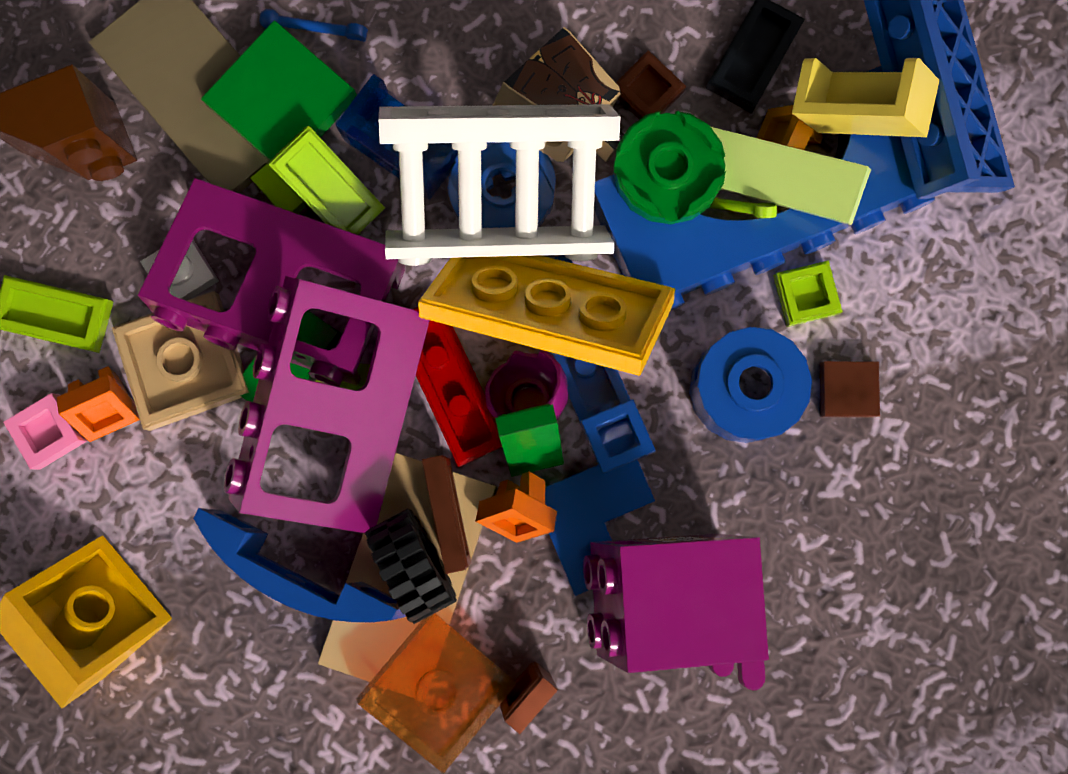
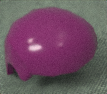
[485,350,568,420]

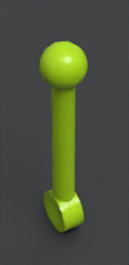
[709,198,777,218]

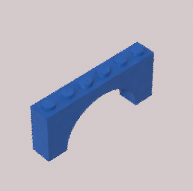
[594,66,936,311]

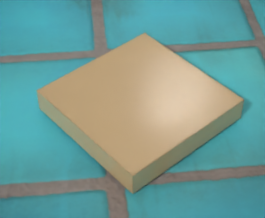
[112,291,249,431]

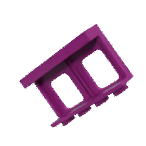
[138,178,405,387]
[224,276,430,533]

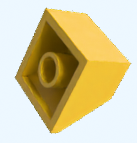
[0,535,172,708]

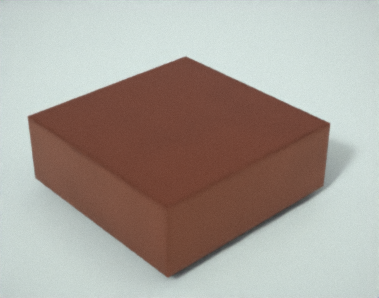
[616,50,686,120]
[819,361,880,418]
[499,661,558,734]

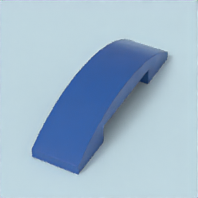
[550,255,656,474]
[193,508,406,622]

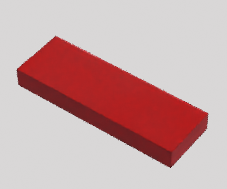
[412,307,502,468]

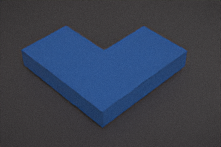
[545,460,655,596]

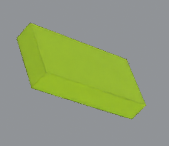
[267,126,385,235]
[0,275,114,353]

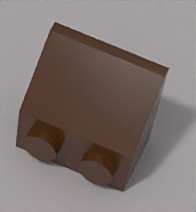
[0,64,138,181]

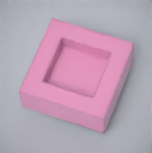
[3,393,87,470]

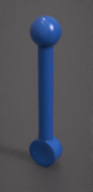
[259,8,368,42]

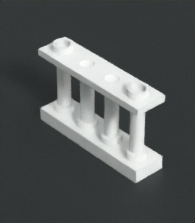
[379,104,620,266]

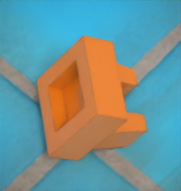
[56,366,140,442]
[475,471,557,543]

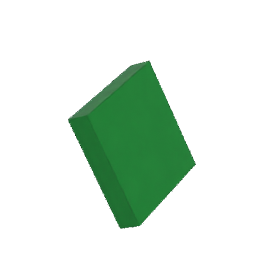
[201,20,358,161]

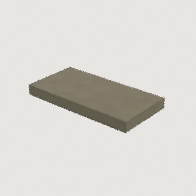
[89,0,269,193]

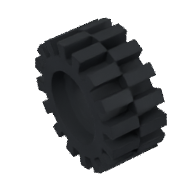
[365,508,457,624]

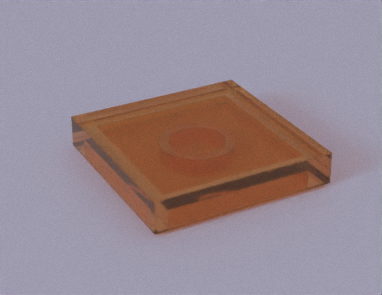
[356,613,517,774]

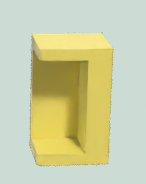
[792,58,940,137]

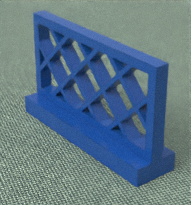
[864,0,1015,199]

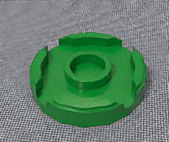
[613,111,726,225]

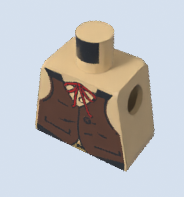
[492,27,624,162]

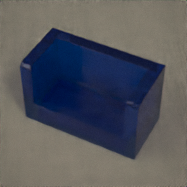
[335,74,458,201]

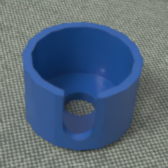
[689,327,812,443]

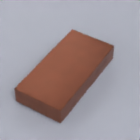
[422,455,471,574]

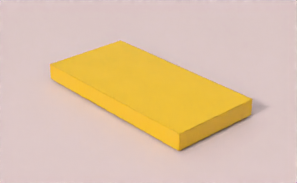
[418,255,675,376]

